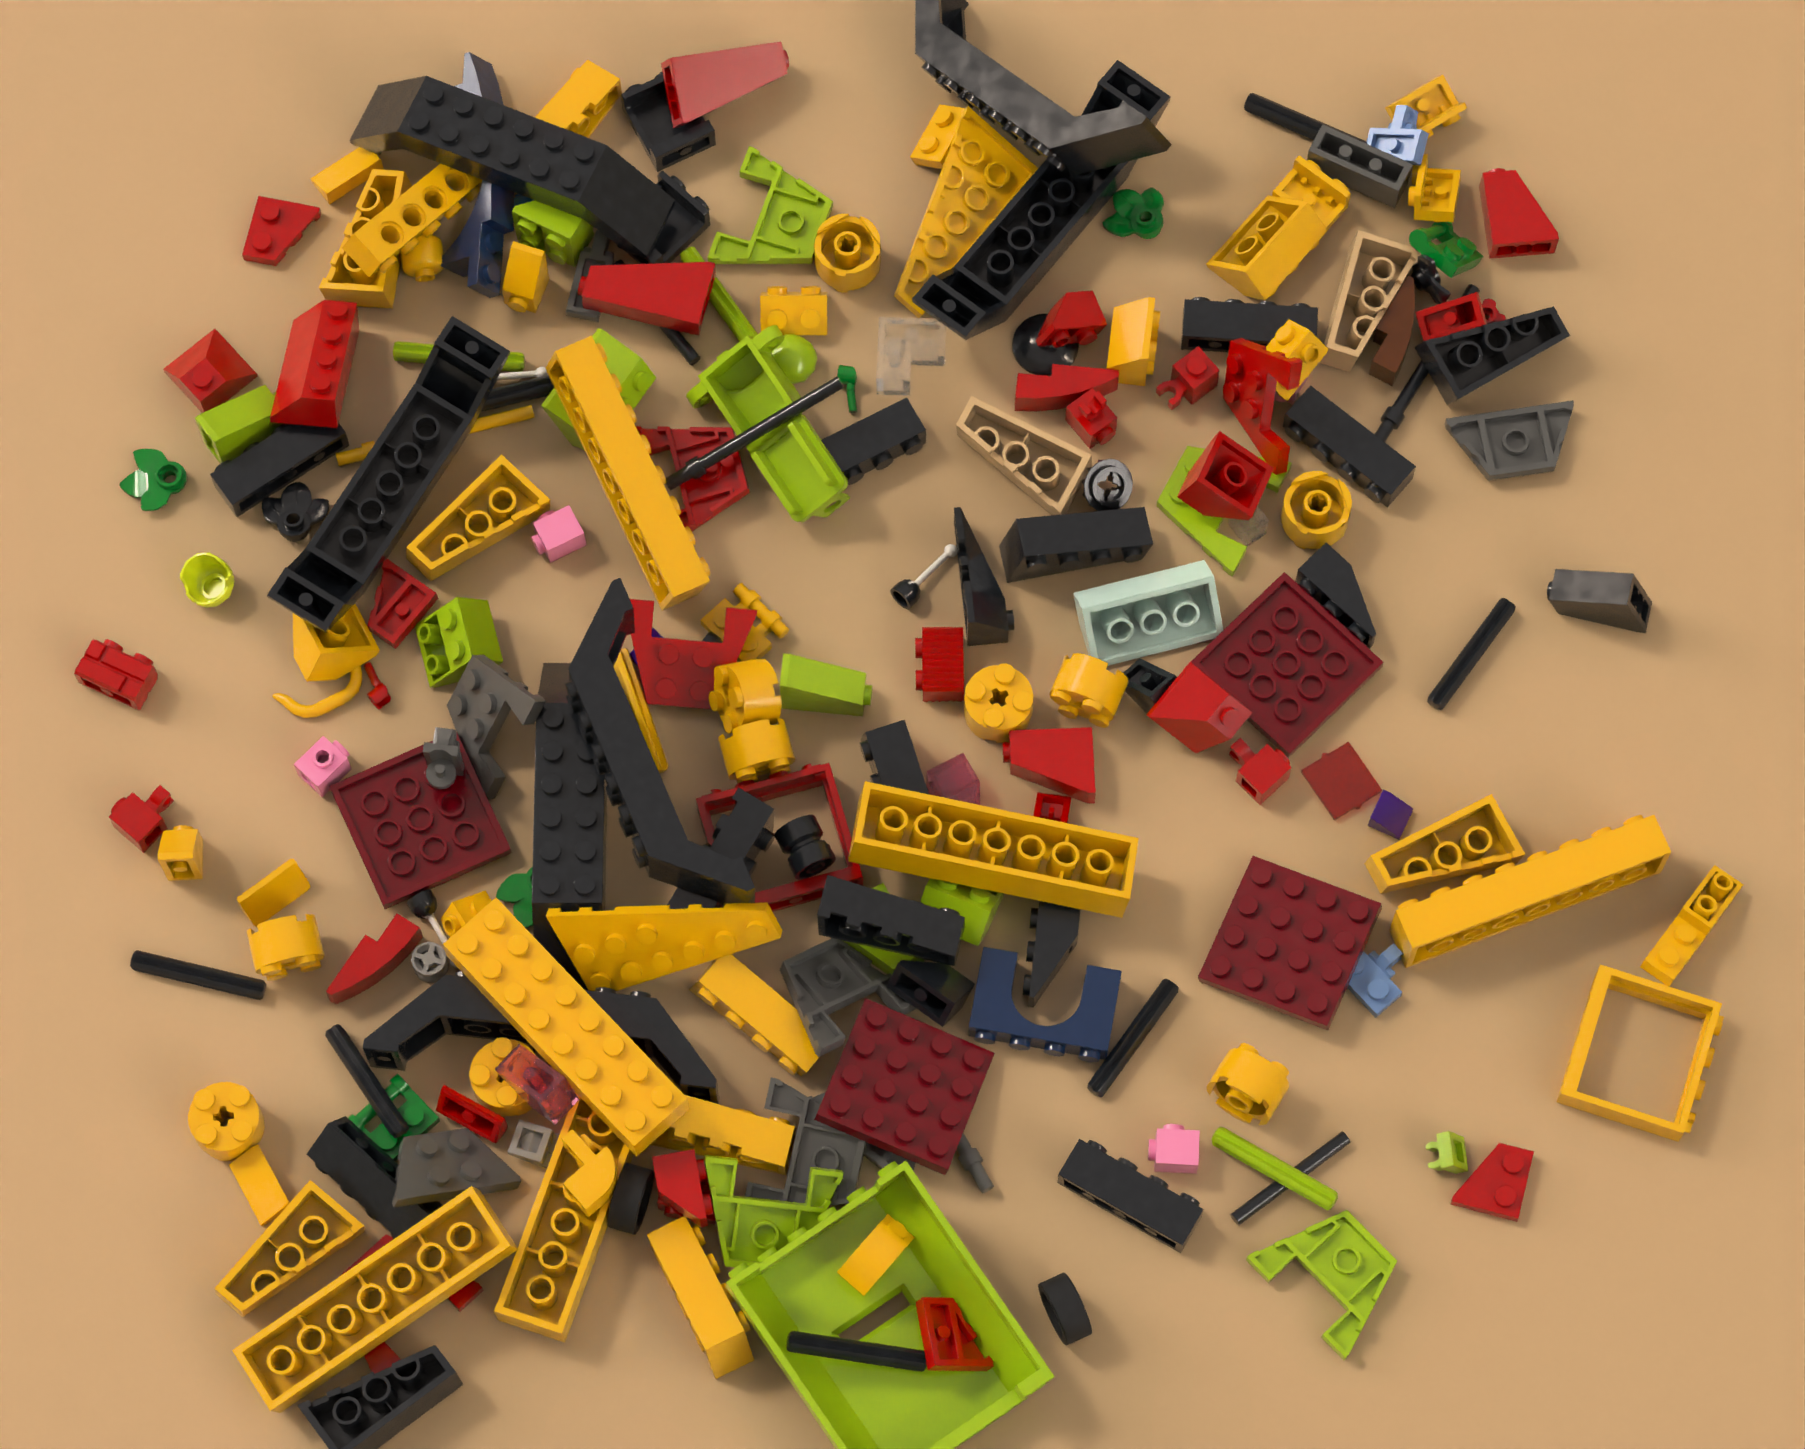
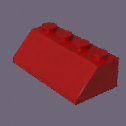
[270,300,360,428]

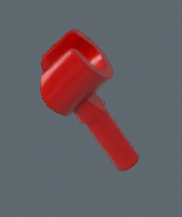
[364,662,391,710]

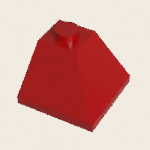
[163,329,258,413]
[1177,431,1274,521]
[1146,662,1252,754]

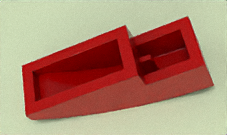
[1015,364,1119,412]
[326,913,423,1005]

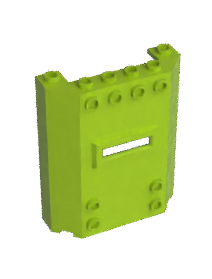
[725,1161,1055,1449]

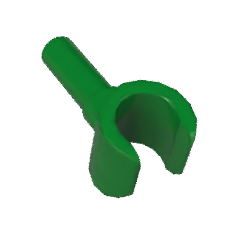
[837,365,857,413]

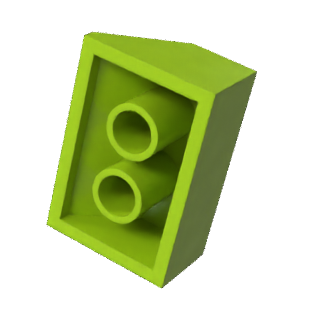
[541,328,656,450]

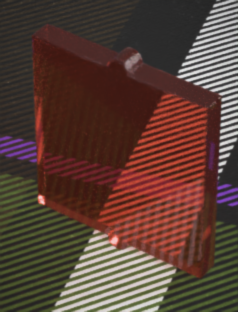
[1301,742,1382,821]

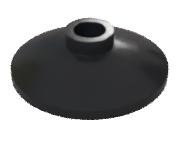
[1012,313,1079,376]

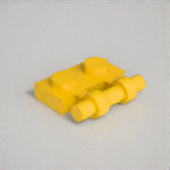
[700,583,789,662]

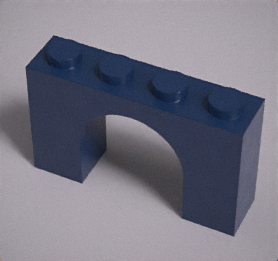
[968,947,1122,1063]

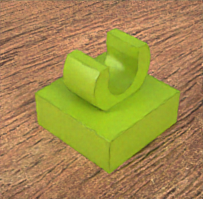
[1426,1131,1468,1174]

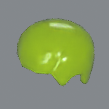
[771,334,817,384]

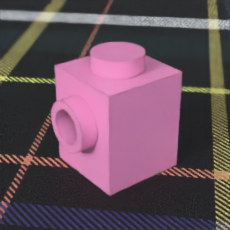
[531,505,586,563]
[294,736,351,797]
[1148,1124,1200,1174]

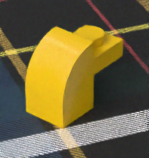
[561,1129,617,1218]
[837,1214,915,1296]

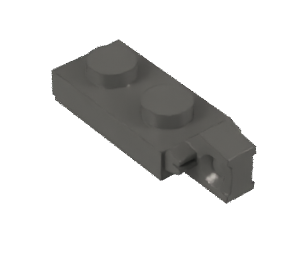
[566,230,614,323]

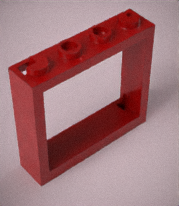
[696,763,863,912]

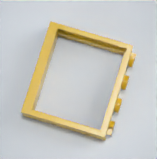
[1556,964,1724,1142]

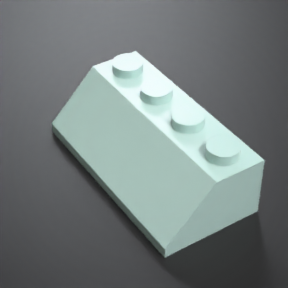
[1073,560,1223,666]

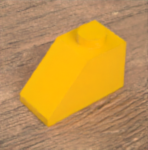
[502,241,550,313]
[158,825,203,881]

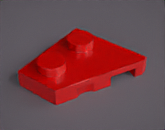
[242,196,321,266]
[367,558,439,649]
[1450,1143,1534,1222]
[915,1297,994,1371]

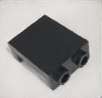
[621,72,716,172]
[624,171,710,264]

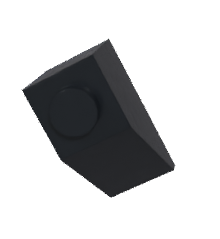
[1123,658,1177,714]
[886,960,975,1027]

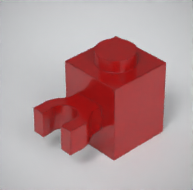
[1156,346,1220,410]
[1065,388,1118,449]
[1229,738,1292,805]
[109,785,174,853]

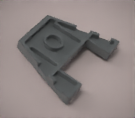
[447,655,546,800]
[780,938,916,1057]
[745,1077,867,1206]

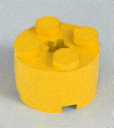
[814,214,881,293]
[1281,471,1352,549]
[1049,653,1129,728]
[709,659,782,734]
[964,663,1033,743]
[718,718,796,784]
[246,914,325,981]
[469,1037,543,1117]
[1207,1043,1289,1125]
[188,1082,265,1161]

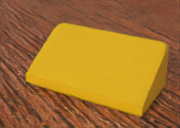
[310,147,384,205]
[236,858,311,927]
[229,1144,289,1226]

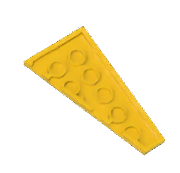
[894,106,1038,318]
[546,902,783,991]

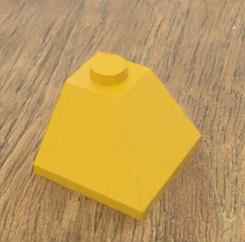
[293,604,380,682]

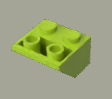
[512,200,594,267]
[415,597,503,688]
[920,878,1004,946]

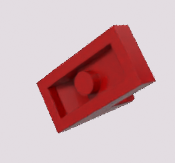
[1415,292,1487,341]

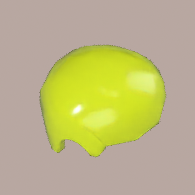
[180,552,235,608]

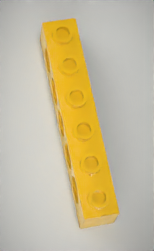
[342,164,482,278]

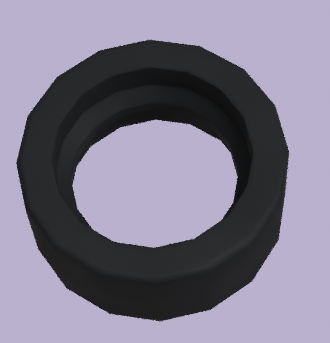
[607,1163,654,1235]
[1038,1272,1092,1345]

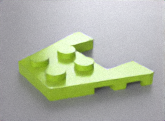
[707,146,833,264]
[1157,446,1292,577]
[704,1155,843,1268]
[1246,1210,1397,1360]

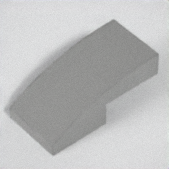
[508,1119,560,1168]

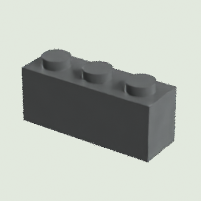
[1307,124,1413,208]

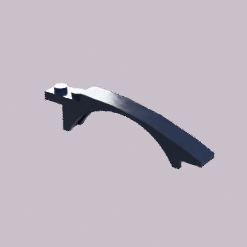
[441,52,514,298]

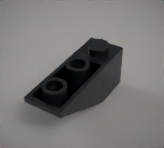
[1295,543,1376,649]
[1022,901,1081,1007]

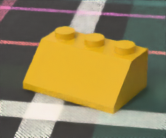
[1206,195,1328,300]

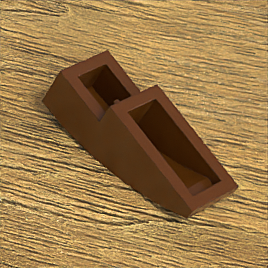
[1369,275,1415,386]

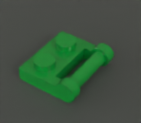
[1409,222,1483,278]
[348,1074,440,1161]

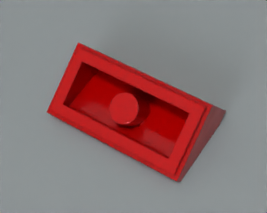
[436,1085,508,1144]

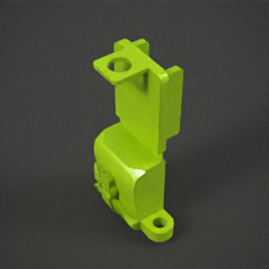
[686,325,850,522]

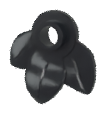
[1411,254,1451,305]
[262,482,329,542]

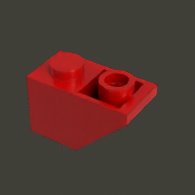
[1036,290,1107,348]
[652,1149,713,1227]

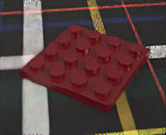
[1191,572,1384,758]
[329,734,512,909]
[1198,856,1382,1031]
[814,998,995,1175]

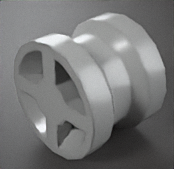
[411,942,449,983]

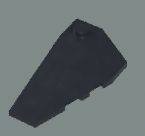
[954,507,1014,646]

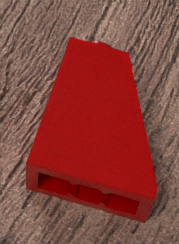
[1479,168,1559,259]
[1002,727,1096,804]

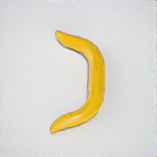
[272,665,363,718]

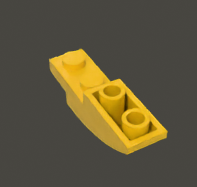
[1640,865,1744,987]

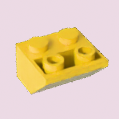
[1107,297,1161,386]

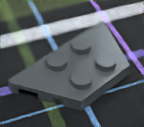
[1445,400,1574,481]
[392,1128,521,1208]

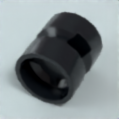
[775,814,836,880]

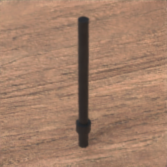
[1375,284,1480,442]
[666,376,844,490]

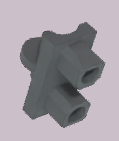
[423,727,465,789]

